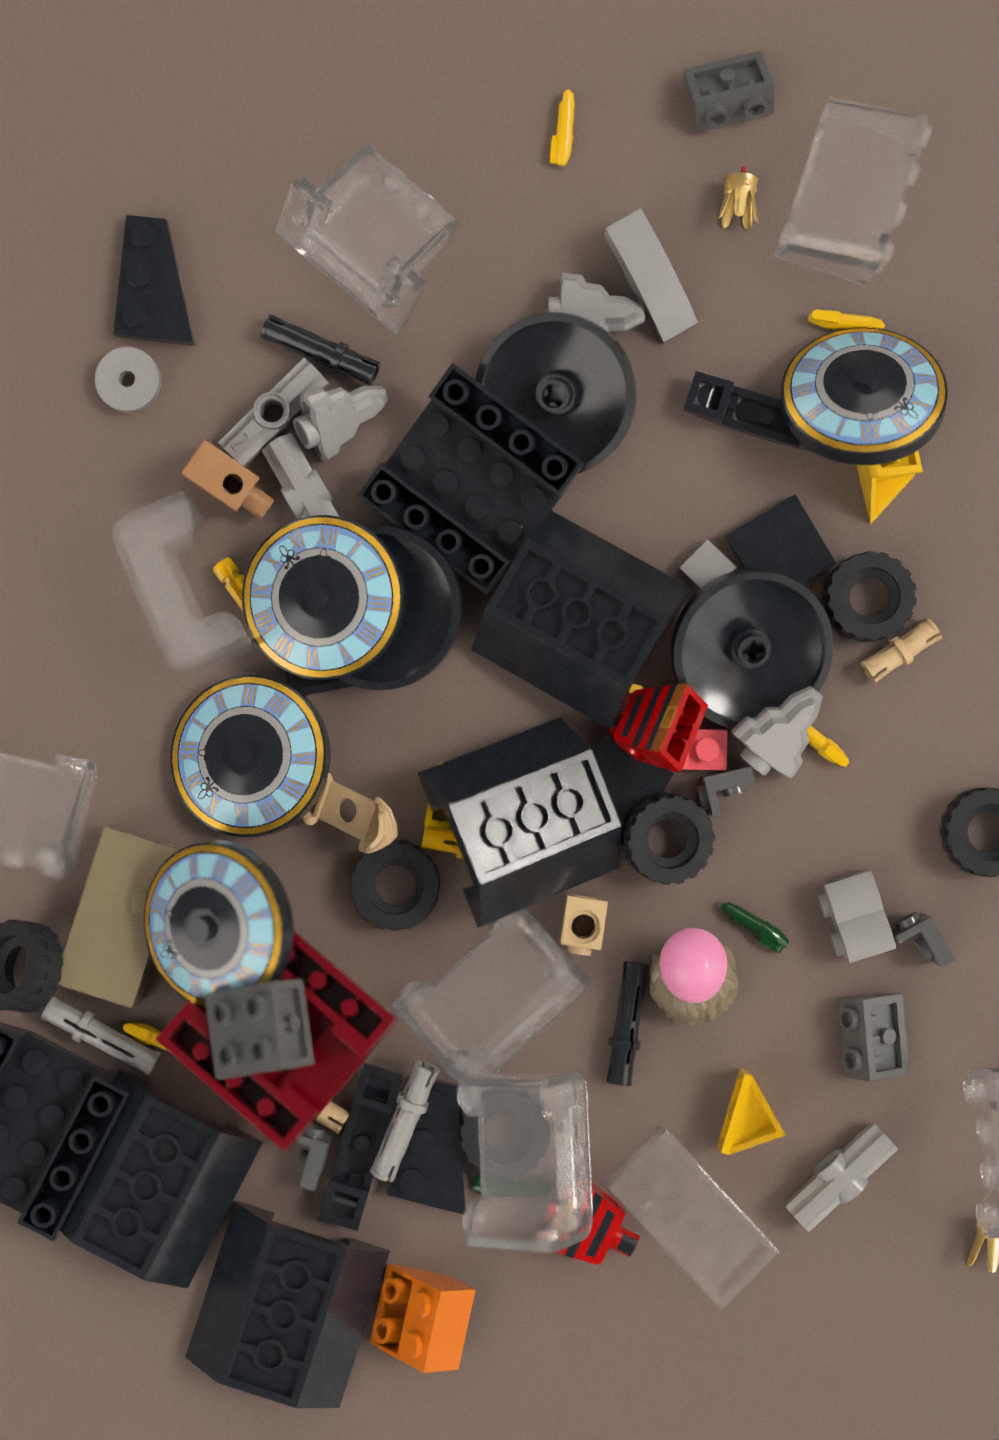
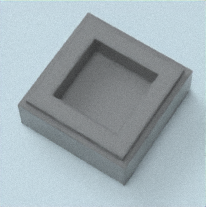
[679,539,736,590]

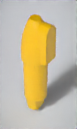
[550,89,575,167]
[808,309,885,330]
[807,726,850,767]
[123,1022,169,1052]

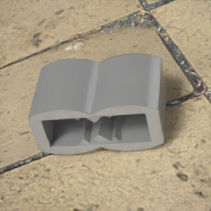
[817,869,896,963]

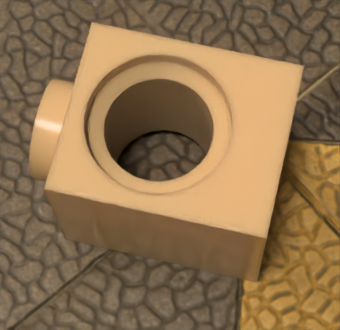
[559,893,608,956]

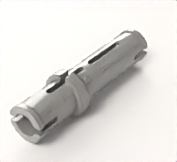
[41,996,161,1076]
[370,1060,440,1182]

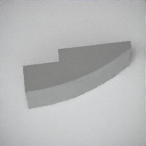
[604,208,698,344]

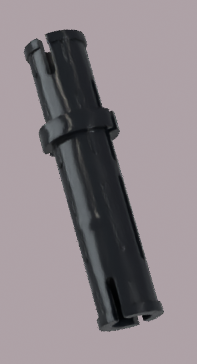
[260,314,381,386]
[606,961,649,1086]

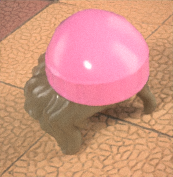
[649,928,738,1027]

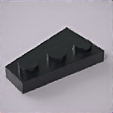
[113,215,196,346]
[387,1079,466,1215]

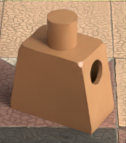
[181,439,274,519]

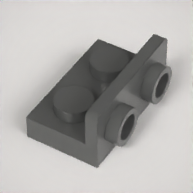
[683,51,775,132]
[839,992,910,1082]

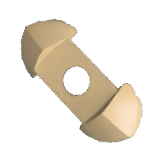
[302,773,398,853]

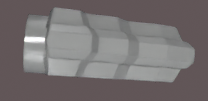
[548,273,645,333]
[293,386,388,462]
[731,686,823,779]

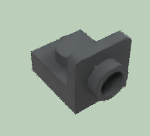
[695,765,755,817]
[892,912,956,968]
[296,1124,333,1191]

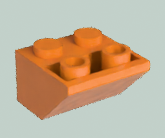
[370,1264,476,1373]

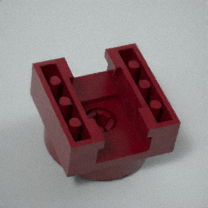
[156,930,399,1152]

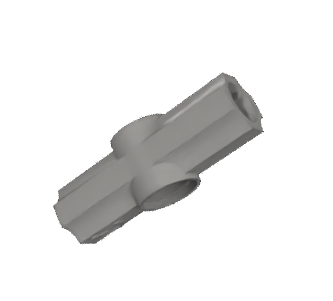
[218,358,329,467]
[261,433,339,519]
[783,1121,898,1232]

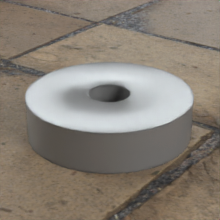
[95,347,162,414]

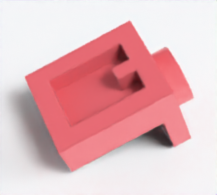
[683,729,728,770]

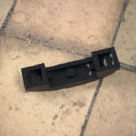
[684,371,815,453]
[318,1062,403,1231]

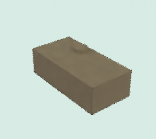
[57,825,184,1008]

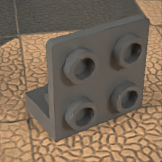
[205,979,315,1080]

